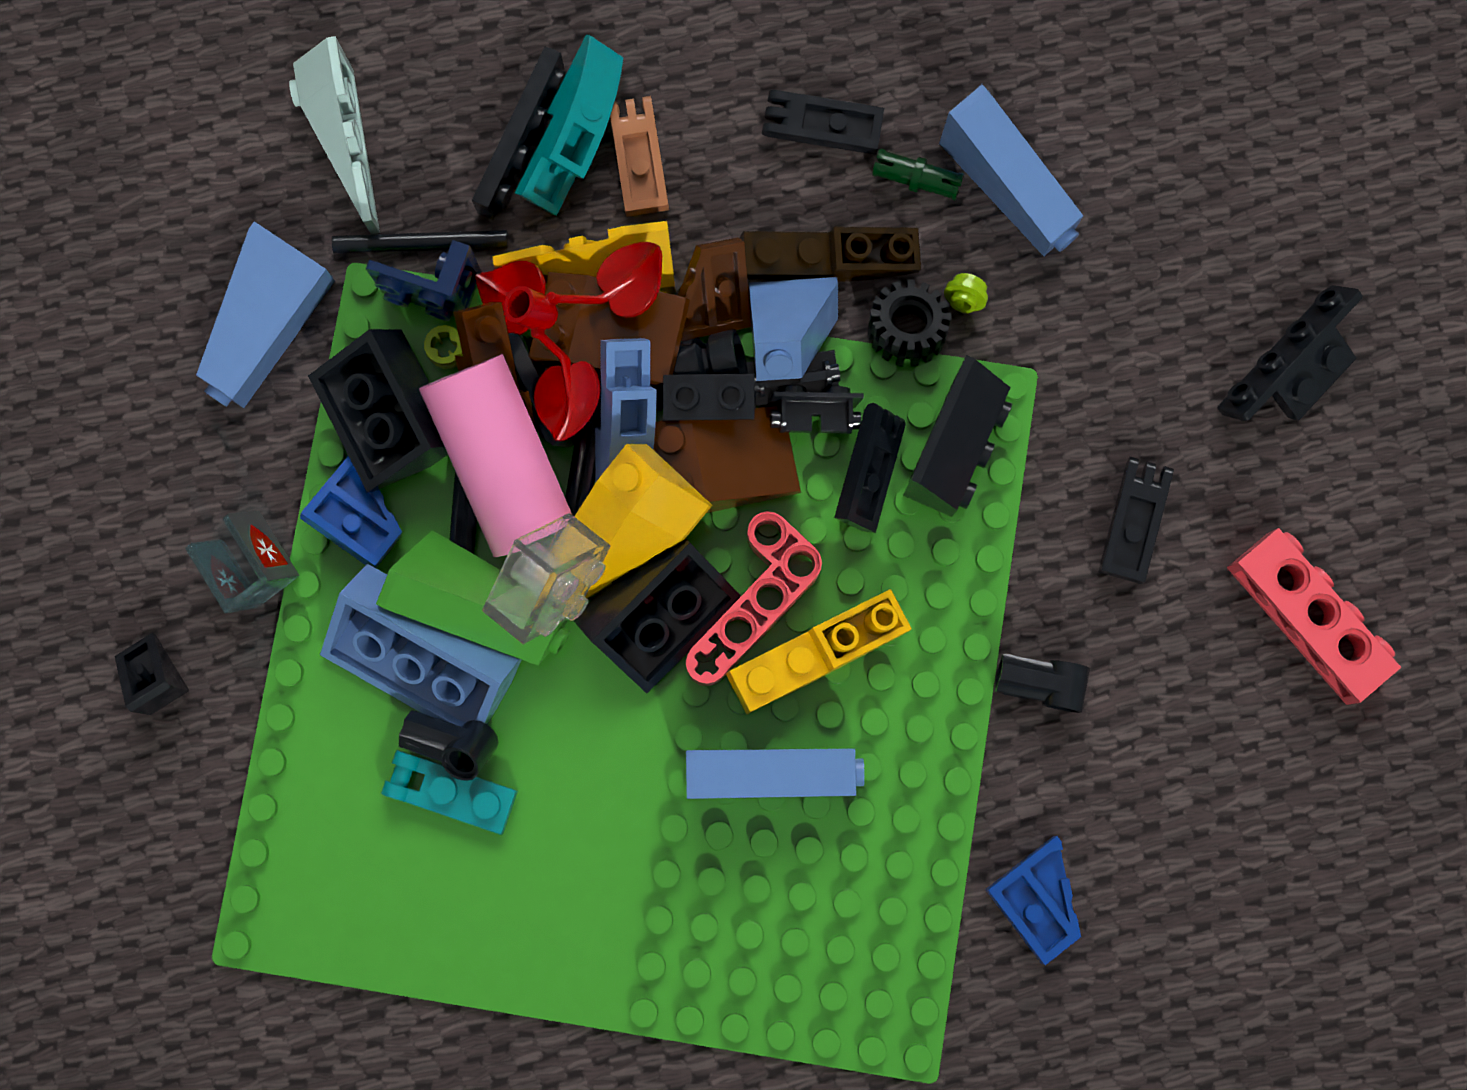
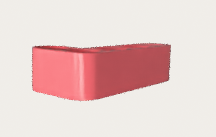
[686,511,822,686]

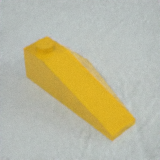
[534,444,713,610]

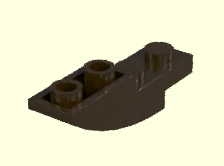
[740,227,921,282]

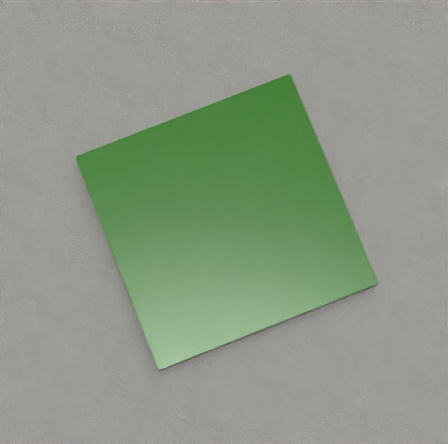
[212,263,1038,1084]

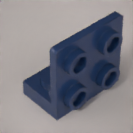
[366,240,482,321]

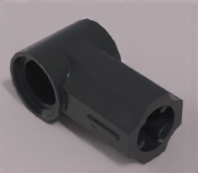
[995,653,1090,713]
[399,710,499,781]

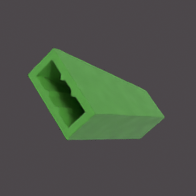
[376,530,572,666]

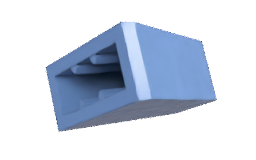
[749,277,838,381]

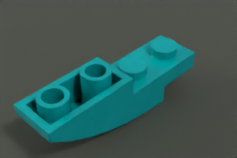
[515,35,623,216]

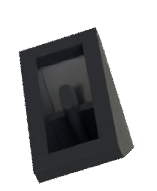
[114,632,189,715]

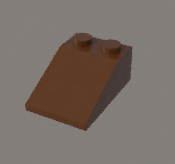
[528,272,690,386]
[653,406,801,513]

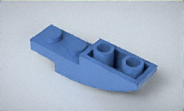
[595,338,656,483]

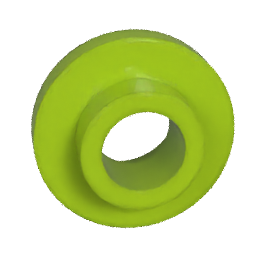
[944,273,988,313]

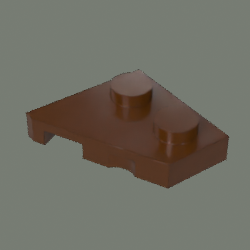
[678,238,751,341]

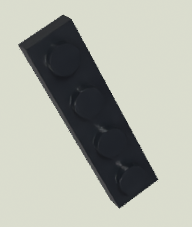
[472,46,567,220]

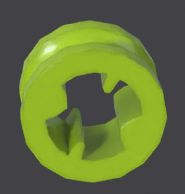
[424,325,462,369]

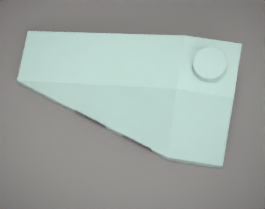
[289,36,380,234]

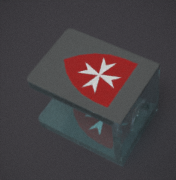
[186,511,300,614]

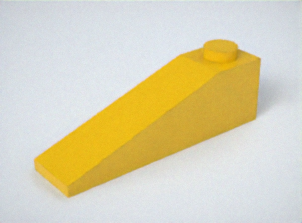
[492,221,676,294]

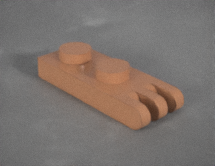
[610,96,669,217]

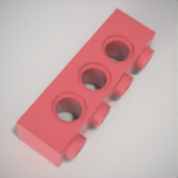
[1227,528,1401,705]

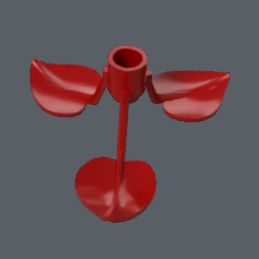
[475,242,663,441]

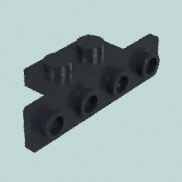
[1217,285,1363,421]

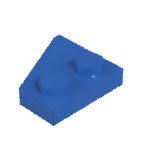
[300,456,402,568]
[985,836,1081,965]

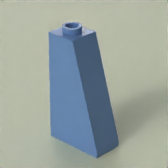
[939,85,1083,256]
[196,222,335,408]
[686,749,864,799]

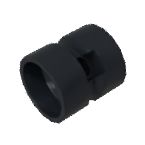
[674,329,748,375]

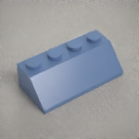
[320,564,521,727]

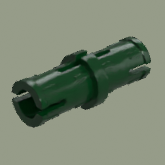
[872,148,964,201]

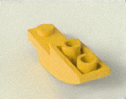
[726,589,912,714]

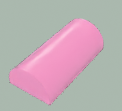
[419,354,574,557]

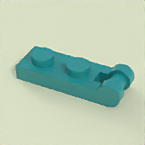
[381,750,518,835]

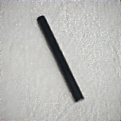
[332,230,508,253]

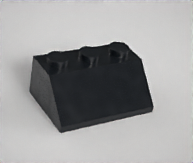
[308,329,448,493]
[903,355,1012,517]
[572,539,741,693]

